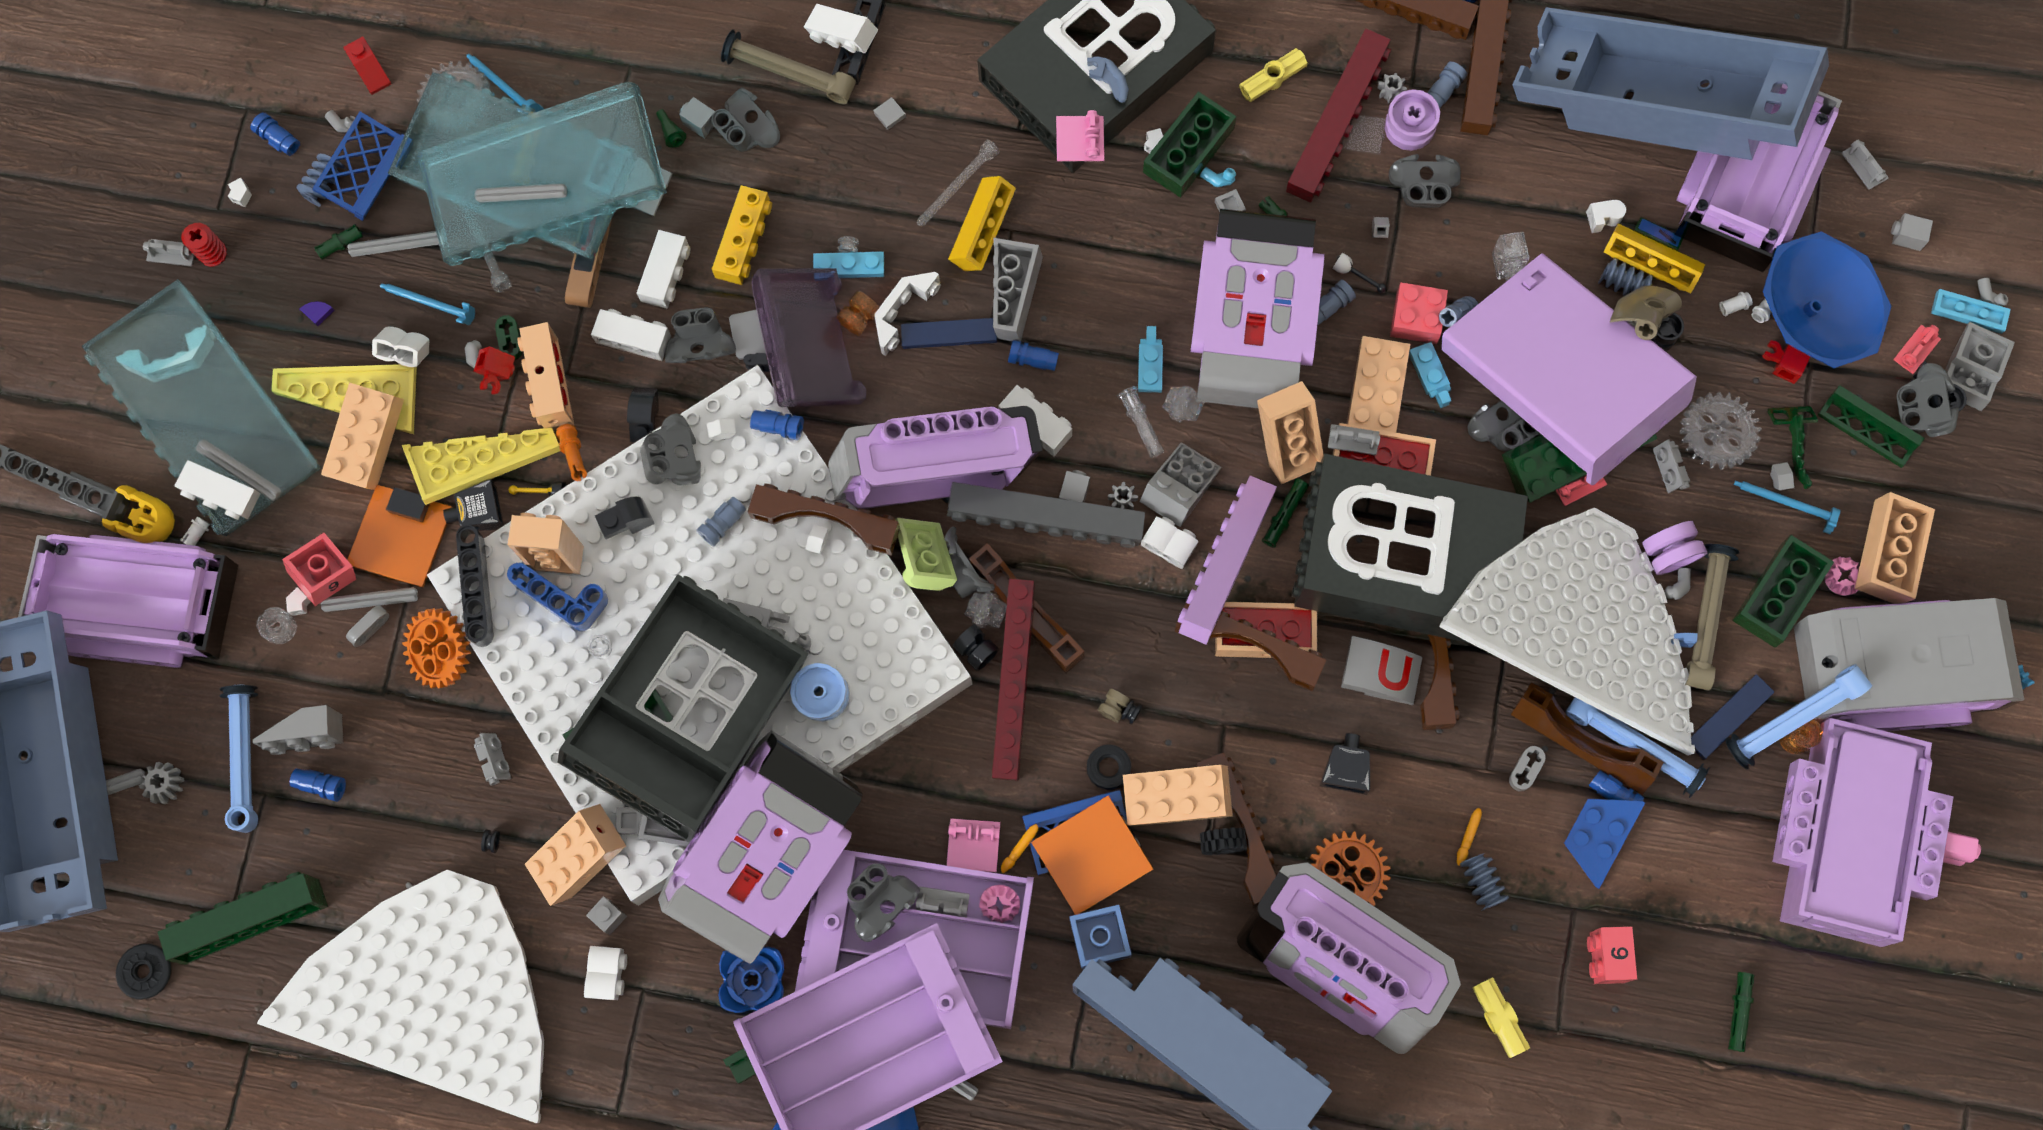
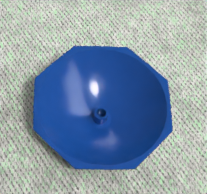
[1763,231,1891,368]

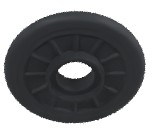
[116,943,171,1000]

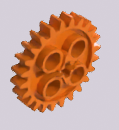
[402,608,471,688]
[1310,831,1391,906]

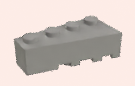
[993,238,1043,341]

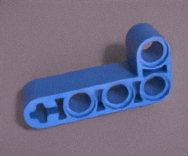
[507,563,608,631]

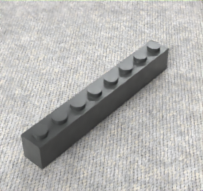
[947,482,1145,548]

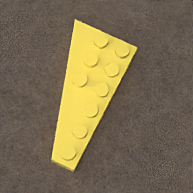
[272,364,417,434]
[402,427,561,505]

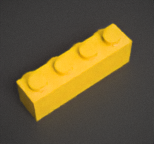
[948,176,1016,271]
[712,185,772,285]
[1604,223,1705,294]

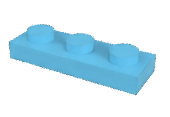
[813,252,884,279]
[1931,289,2011,334]

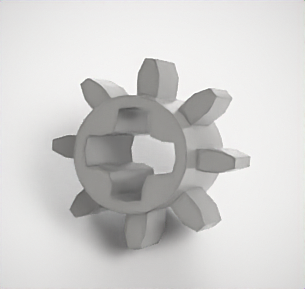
[1377,73,1407,103]
[1108,482,1138,510]

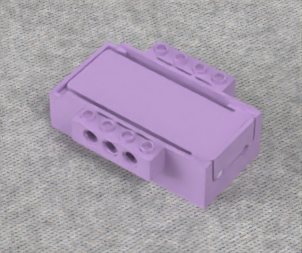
[1772,718,1953,947]

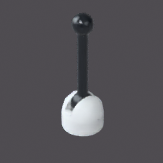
[1332,253,1386,293]

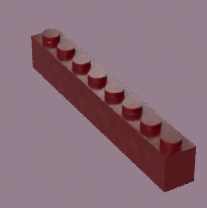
[1286,28,1392,203]
[992,579,1035,781]

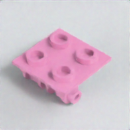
[1056,110,1104,161]
[947,819,1000,872]

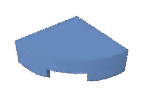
[1671,633,1698,648]

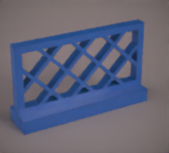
[312,111,410,221]
[1022,790,1127,875]

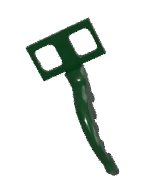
[1767,406,1818,489]

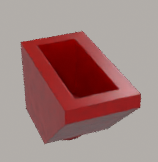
[343,36,391,95]

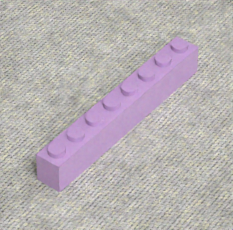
[1177,476,1277,645]

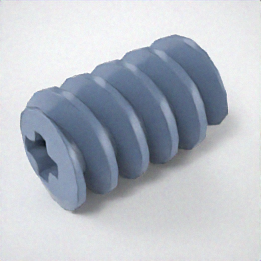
[296,153,345,207]
[1598,258,1652,296]
[1460,853,1509,911]

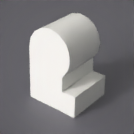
[1586,200,1626,233]

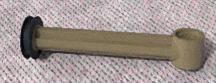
[721,29,856,104]
[1685,544,1740,691]

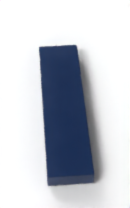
[901,318,997,349]
[1691,674,1774,760]

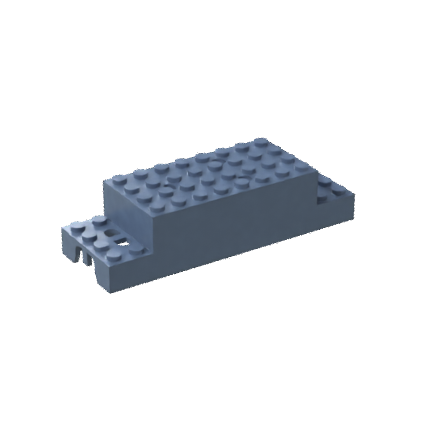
[1512,7,1829,160]
[0,610,118,932]
[1073,958,1332,1130]

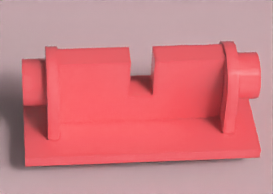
[1893,325,1941,374]
[1555,474,1607,506]

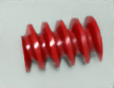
[181,223,227,267]

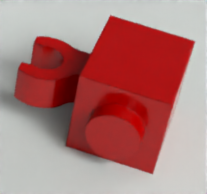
[1762,340,1811,384]
[473,346,515,395]

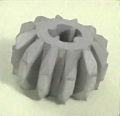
[138,762,185,804]

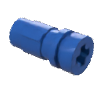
[250,112,300,156]
[1008,340,1059,371]
[750,409,804,440]
[289,768,346,802]
[1589,770,1644,801]

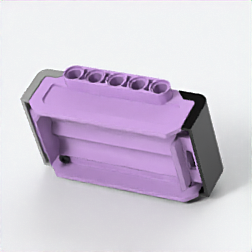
[1674,84,1842,273]
[828,406,1043,509]
[18,534,239,668]

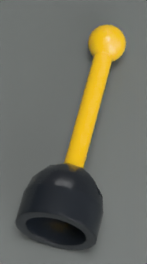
[508,481,567,496]

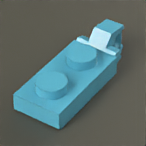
[1138,326,1163,393]
[1409,342,1451,408]

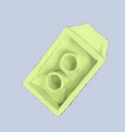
[896,518,957,591]

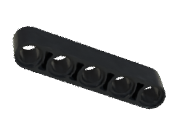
[456,525,494,647]

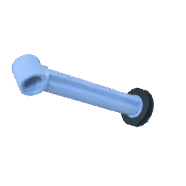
[1726,664,1873,769]
[219,685,258,833]
[1565,697,1710,798]

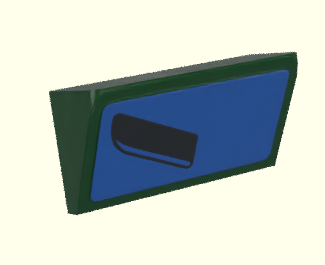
[1634,217,1684,251]

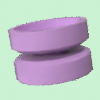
[1384,89,1440,151]
[1642,521,1707,575]

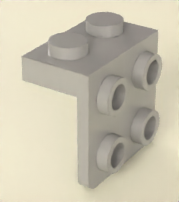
[729,297,786,360]

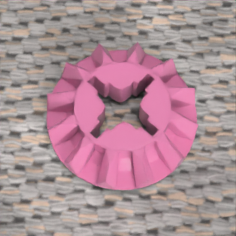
[1824,557,1860,596]
[979,885,1020,923]

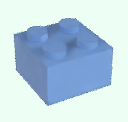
[1069,905,1131,969]

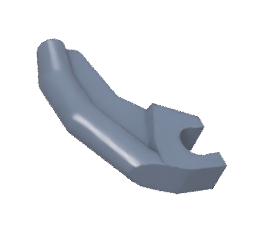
[1087,57,1129,103]

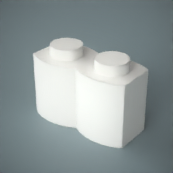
[372,327,429,367]
[1141,516,1198,569]
[584,946,627,1001]

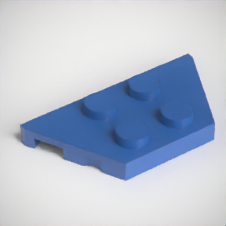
[1564,799,1646,889]

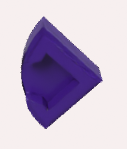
[300,302,334,326]

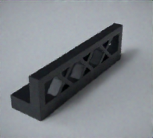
[832,0,886,85]

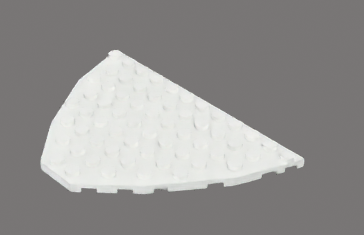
[1440,508,1695,755]
[257,870,544,1123]

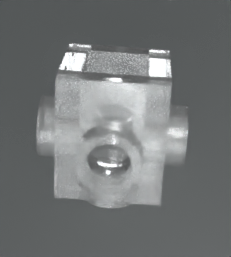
[1162,386,1205,422]
[964,592,1007,629]

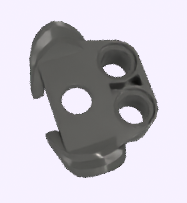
[711,88,780,152]
[1389,154,1461,208]
[665,307,736,363]
[1897,363,1959,437]
[1468,400,1539,451]
[640,413,701,485]
[944,527,995,599]
[847,863,920,942]

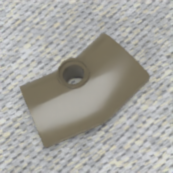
[1610,286,1682,340]

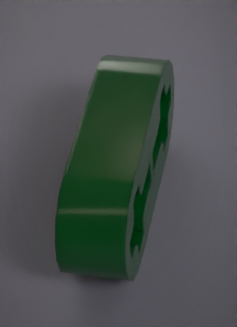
[495,315,523,360]

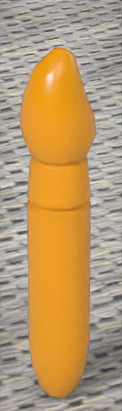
[1457,808,1482,866]
[1001,824,1038,873]

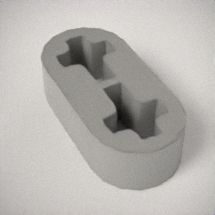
[346,605,389,647]
[1509,746,1546,791]

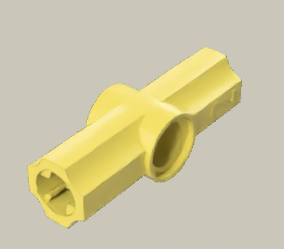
[1239,48,1308,102]
[1472,977,1530,1058]

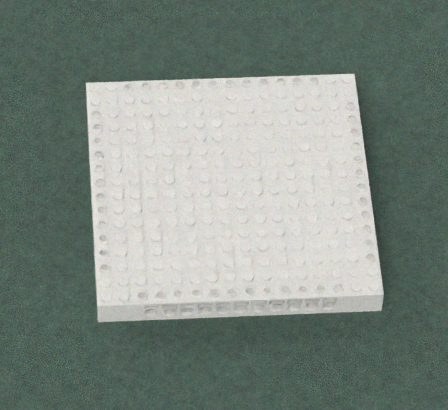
[427,365,972,906]

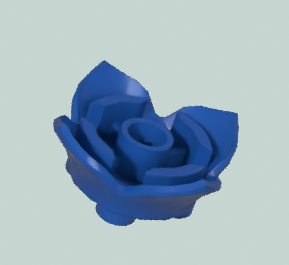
[718,946,784,1013]

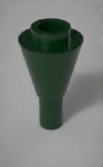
[656,109,686,148]

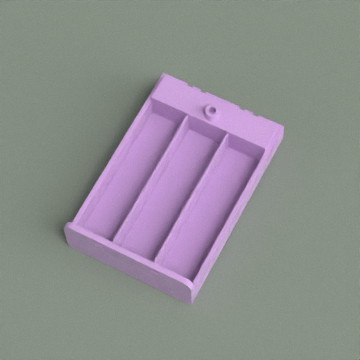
[1442,253,1697,485]
[795,850,1034,1029]
[733,923,1003,1130]

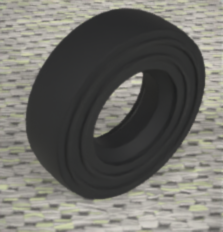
[1087,744,1131,790]

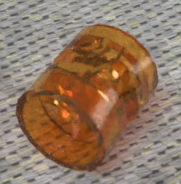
[836,291,879,336]
[1779,719,1823,754]

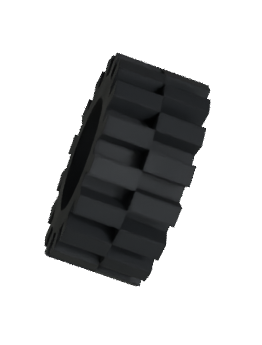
[1199,828,1247,855]

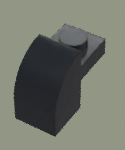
[627,387,659,442]
[595,496,655,540]

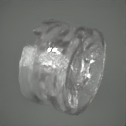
[257,607,297,644]

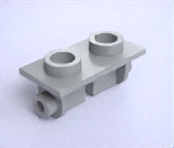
[1842,139,1889,190]
[143,239,194,266]
[1328,424,1380,455]
[1653,440,1690,493]
[474,733,512,786]
[916,886,970,918]

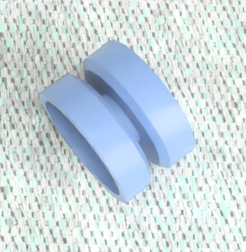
[790,663,850,722]

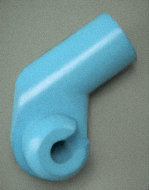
[1200,167,1236,187]

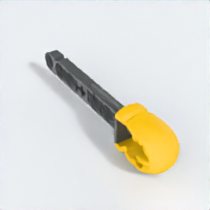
[0,444,175,543]

